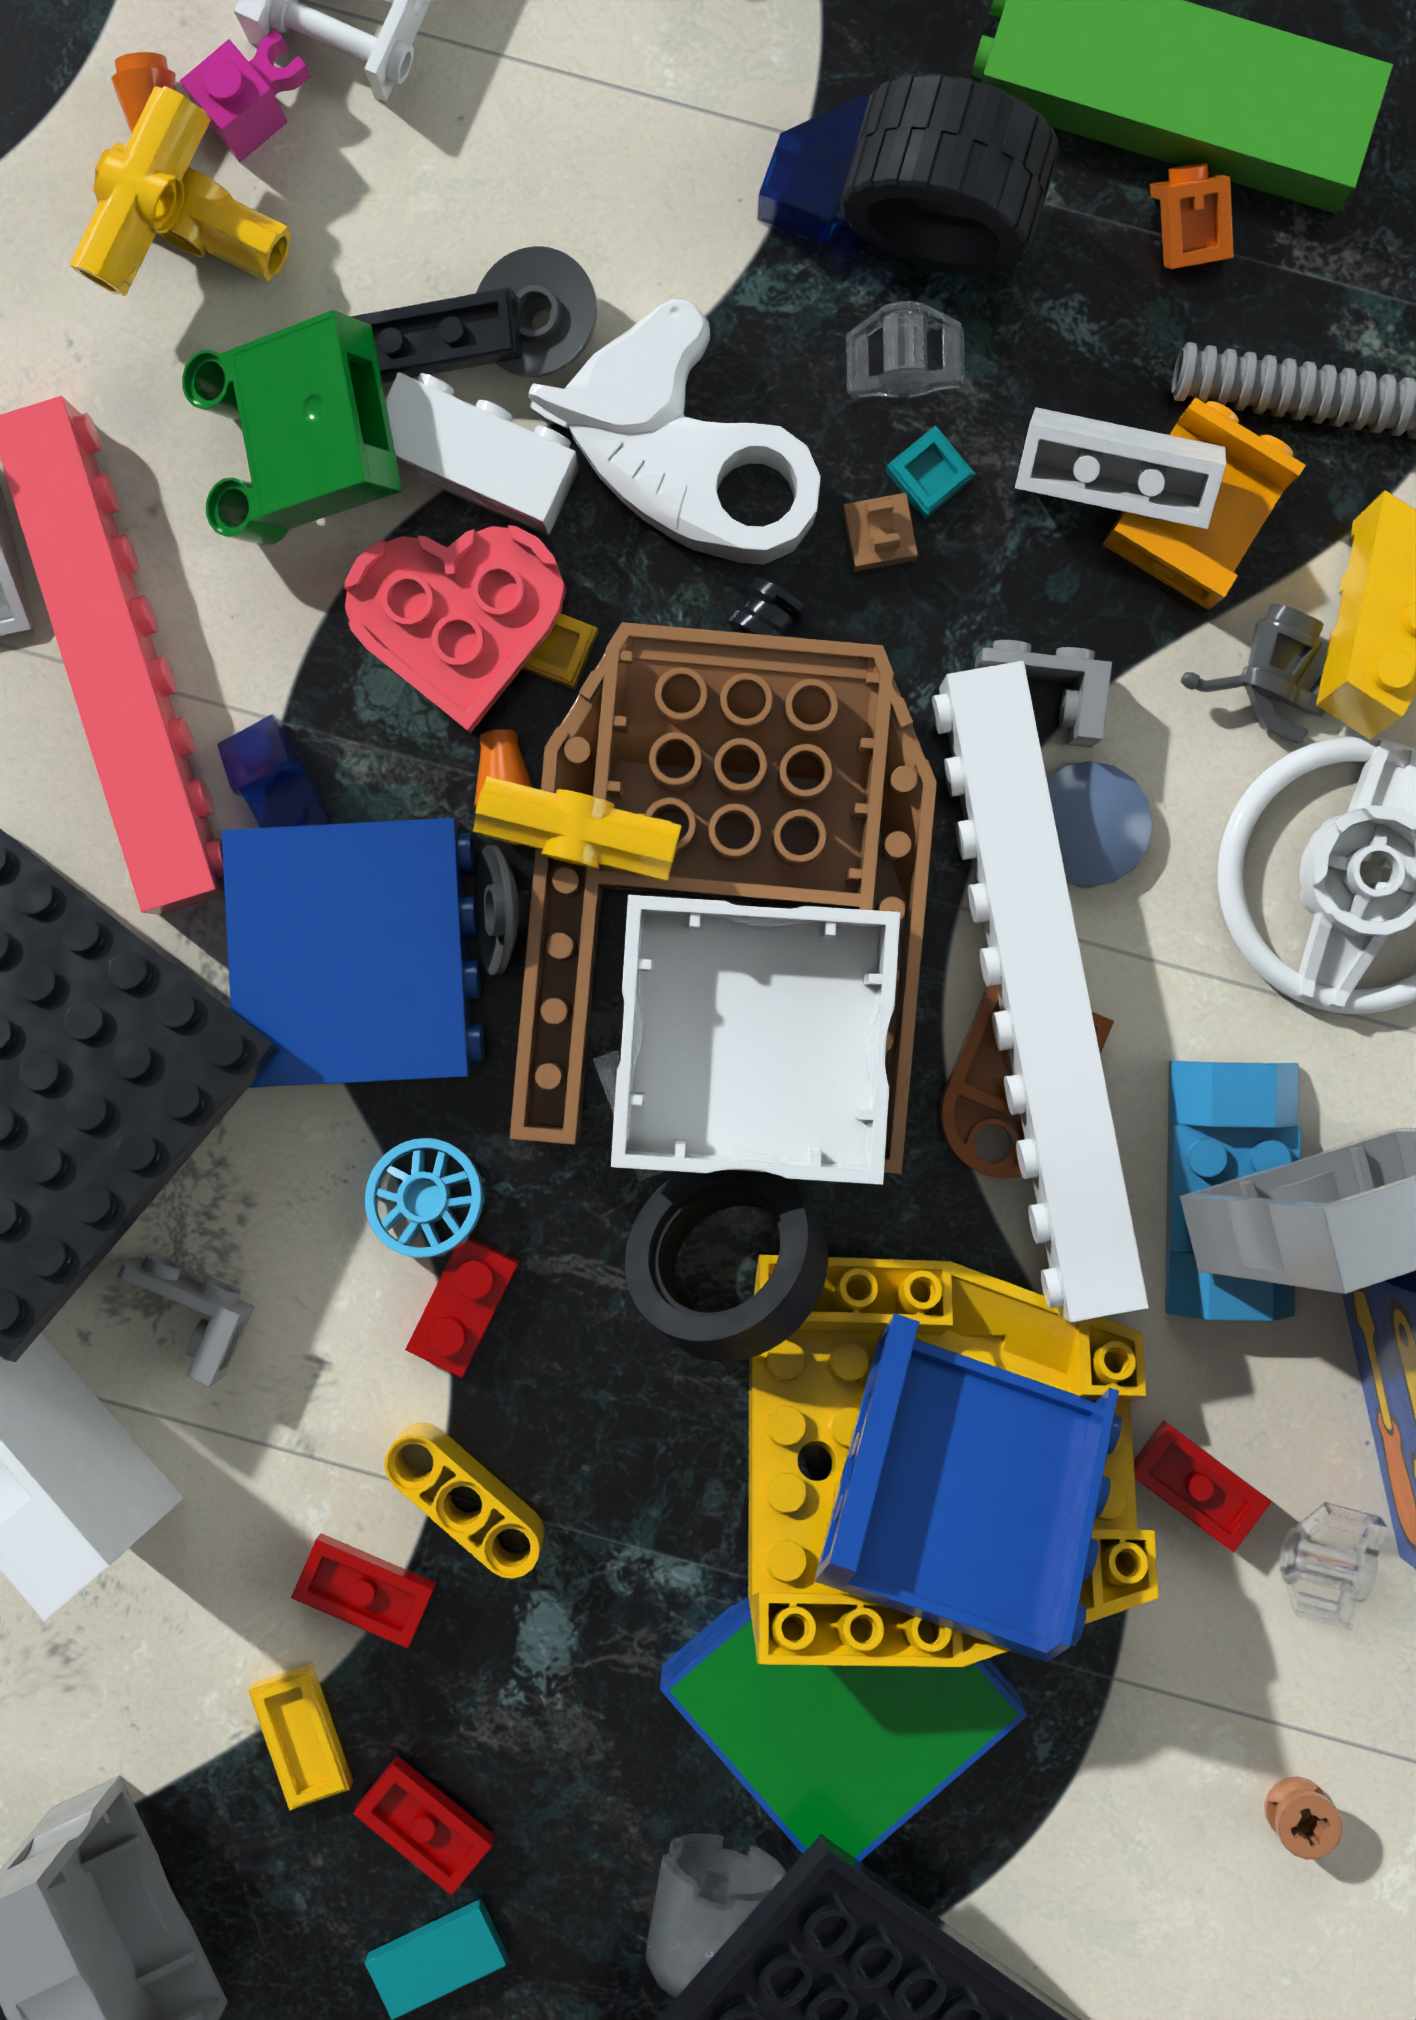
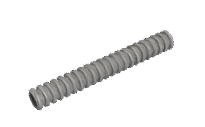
[1171,342,1416,439]

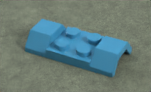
[1165,1061,1301,1321]

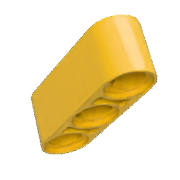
[384,1422,545,1579]

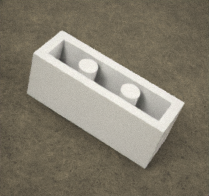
[385,372,579,537]
[1015,407,1226,529]

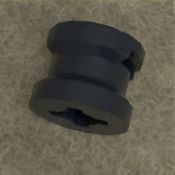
[727,577,807,637]

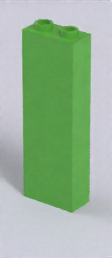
[970,0,1393,214]

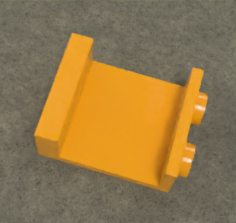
[1102,397,1306,610]

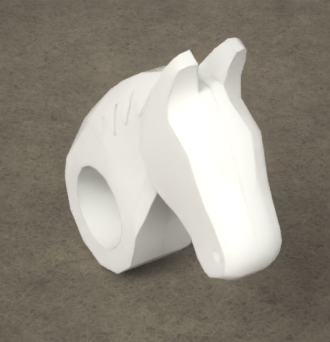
[527,299,821,564]

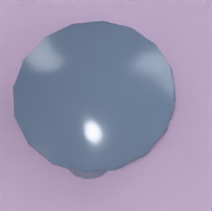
[1047,761,1153,889]

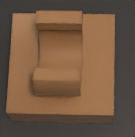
[842,493,918,572]

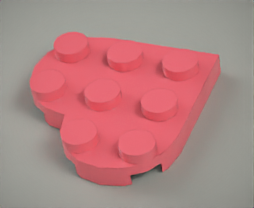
[344,525,566,733]

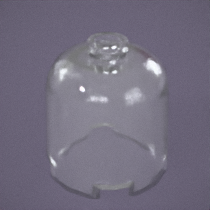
[646,1833,787,1998]

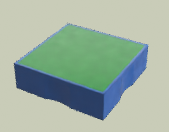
[660,1597,1028,1862]

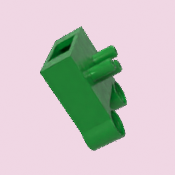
[182,310,402,545]

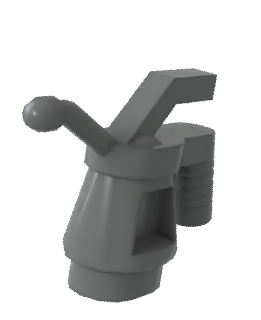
[1181,604,1326,743]

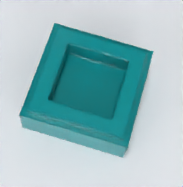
[885,425,976,520]

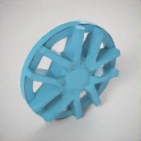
[365,1138,485,1258]

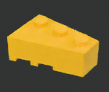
[1316,490,1416,740]

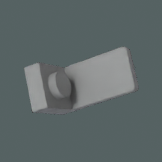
[975,640,1112,748]
[118,1254,254,1386]

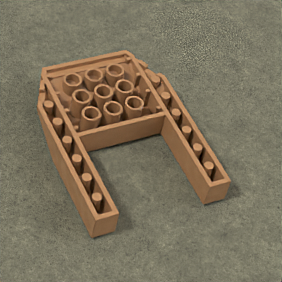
[510,622,937,1174]

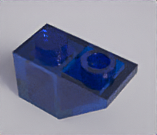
[757,94,870,245]

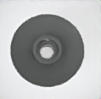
[476,246,597,377]
[475,845,531,975]

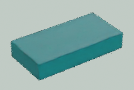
[364,1898,509,2020]

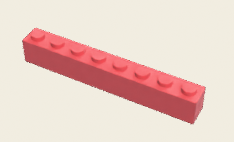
[0,396,225,915]

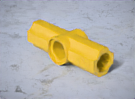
[69,86,211,296]
[93,142,292,282]
[473,776,682,882]

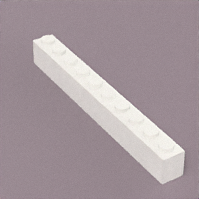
[932,660,1149,1322]

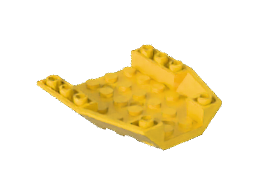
[748,1255,1159,1667]

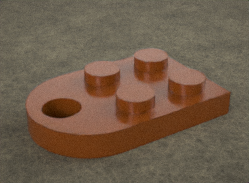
[939,986,1114,1178]

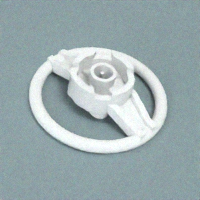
[1217,736,1416,1014]

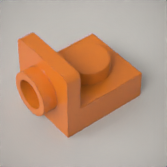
[1150,163,1234,269]

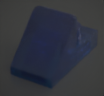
[217,714,334,828]

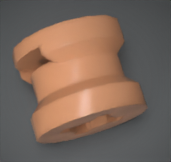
[1264,1776,1342,1860]

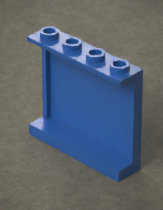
[221,818,485,1088]
[814,1313,1122,1662]

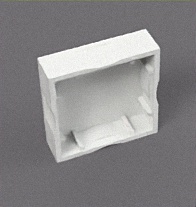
[611,895,900,1185]
[0,1332,183,1622]

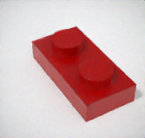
[405,1236,520,1378]
[1134,1420,1272,1553]
[291,1533,436,1649]
[353,1755,495,1896]

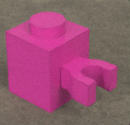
[180,28,311,163]

